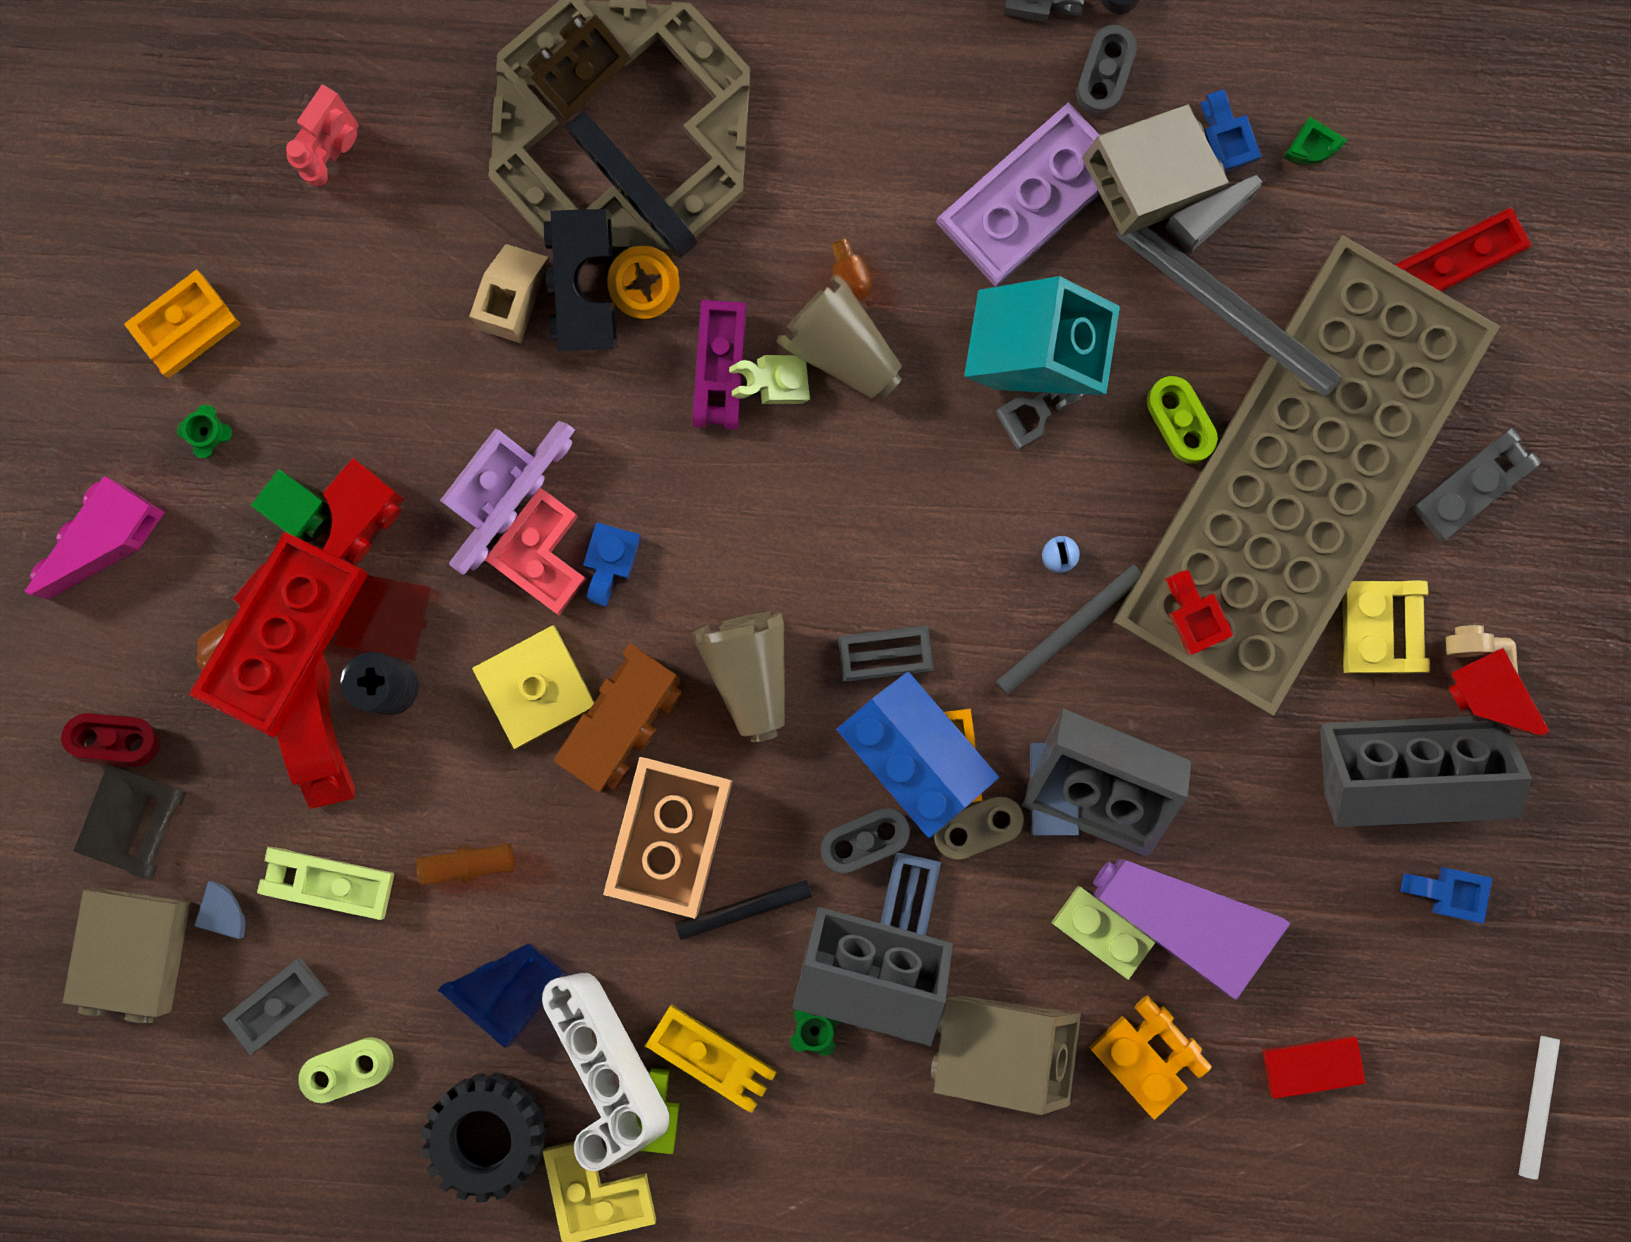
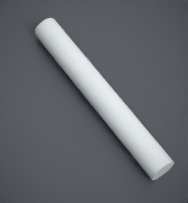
[1518,1036,1560,1180]

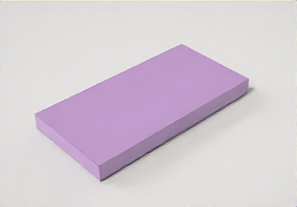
[936,102,1100,287]

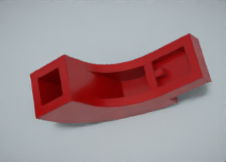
[277,654,355,809]

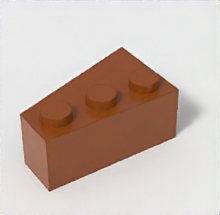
[553,643,683,793]

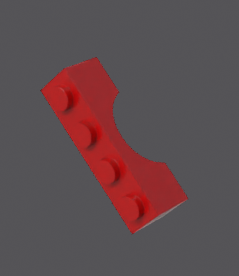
[232,458,405,606]

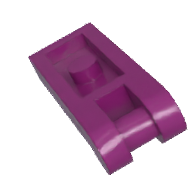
[693,300,747,430]

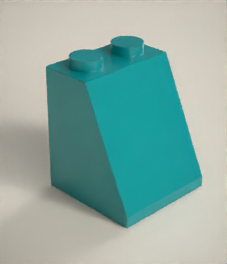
[964,276,1120,395]

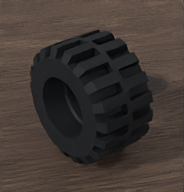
[421,1072,548,1203]

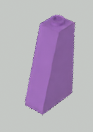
[1092,859,1291,1000]

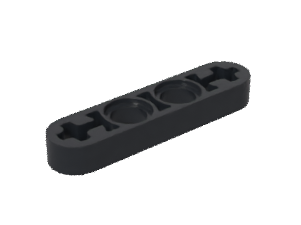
[565,111,698,259]

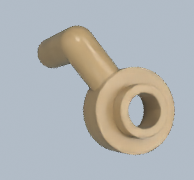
[1446,625,1518,673]

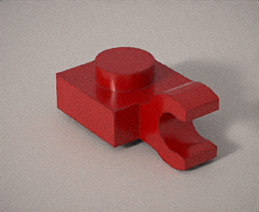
[1165,570,1234,655]

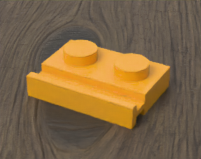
[124,269,241,379]

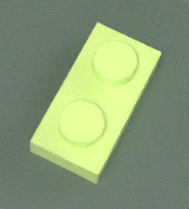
[1051,886,1155,980]

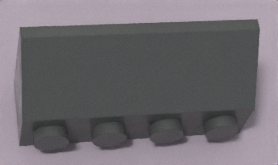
[1320,716,1532,827]

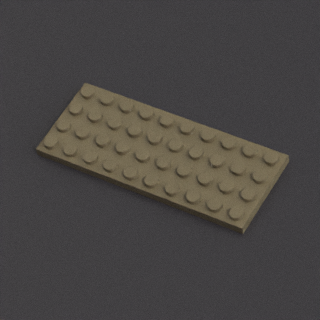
[1112,235,1500,716]

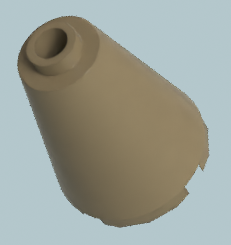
[776,274,902,399]
[692,611,785,742]

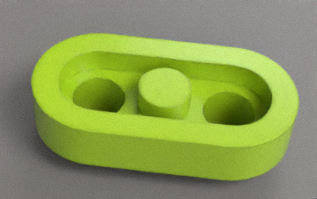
[1147,376,1218,463]

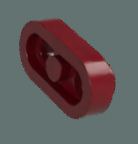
[61,713,159,767]

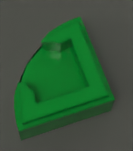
[1283,117,1348,165]

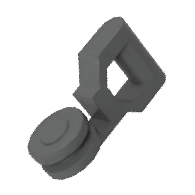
[995,392,1088,451]

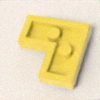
[543,1141,656,1242]

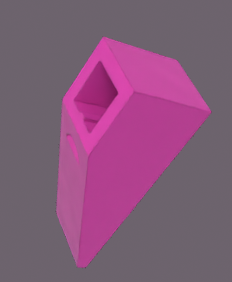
[25,476,165,600]

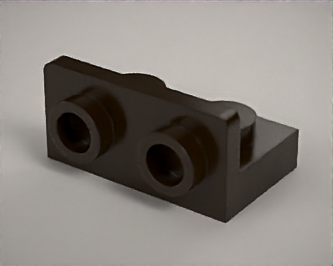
[523,14,632,120]

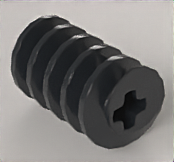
[340,652,419,715]

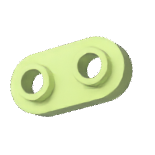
[299,1037,394,1103]

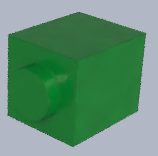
[250,469,331,543]

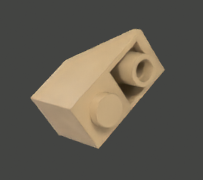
[469,244,550,343]

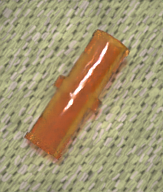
[416,842,515,886]

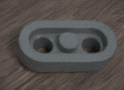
[1076,25,1137,116]
[821,808,910,873]

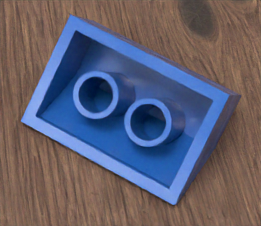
[836,671,999,838]

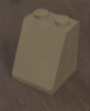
[931,996,1081,1115]

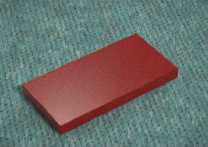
[188,532,368,738]

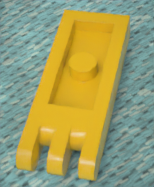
[645,1004,777,1113]

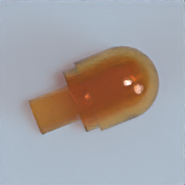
[831,238,872,301]

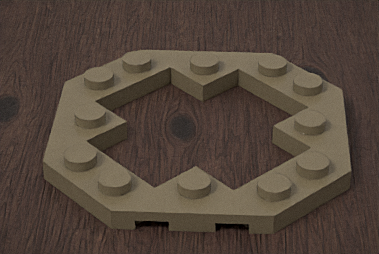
[488,0,751,254]

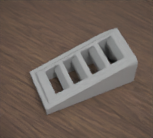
[1165,175,1263,253]

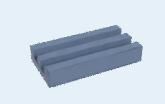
[880,852,941,936]

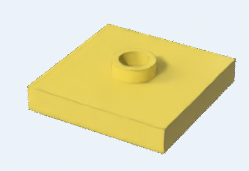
[472,625,595,749]

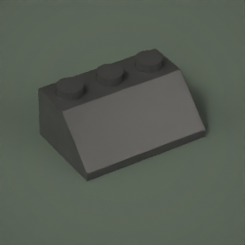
[1021,709,1191,858]

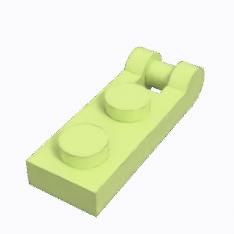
[257,847,395,920]

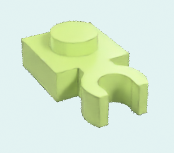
[729,355,810,404]

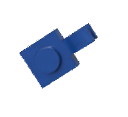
[1200,89,1261,172]
[583,522,641,607]
[1400,867,1492,924]

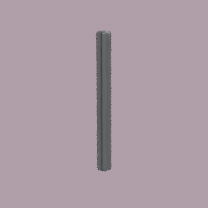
[1117,226,1342,396]

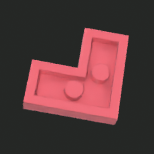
[485,487,587,616]

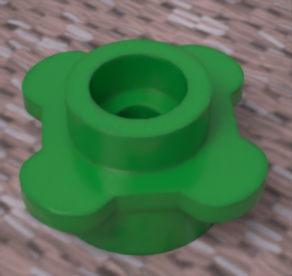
[177,405,232,459]
[790,1010,839,1056]

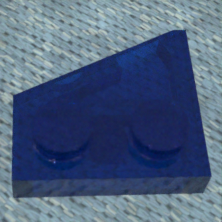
[438,944,567,1048]

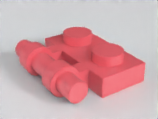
[286,84,359,187]

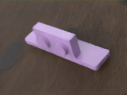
[440,421,575,575]

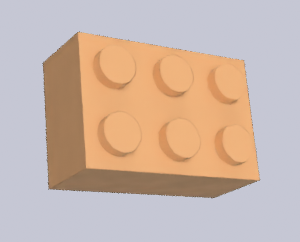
[603,757,733,919]

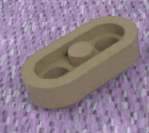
[933,797,1024,860]

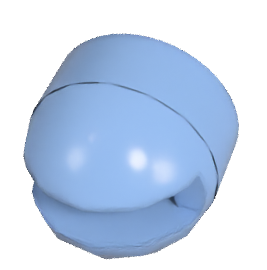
[1042,536,1080,573]

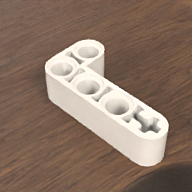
[542,973,669,1171]

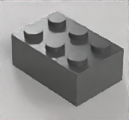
[792,907,953,1046]

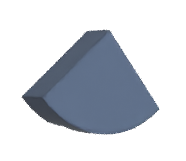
[195,881,246,939]

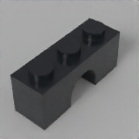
[544,209,618,351]

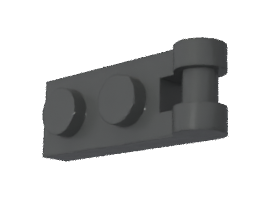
[1411,427,1541,542]

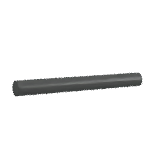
[996,564,1142,695]

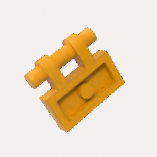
[1089,996,1212,1120]

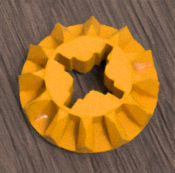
[607,245,680,319]

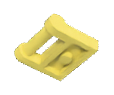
[1342,581,1430,674]

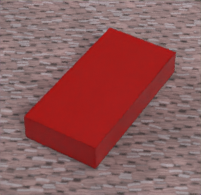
[1262,1035,1366,1099]

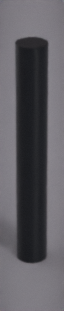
[675,880,812,940]

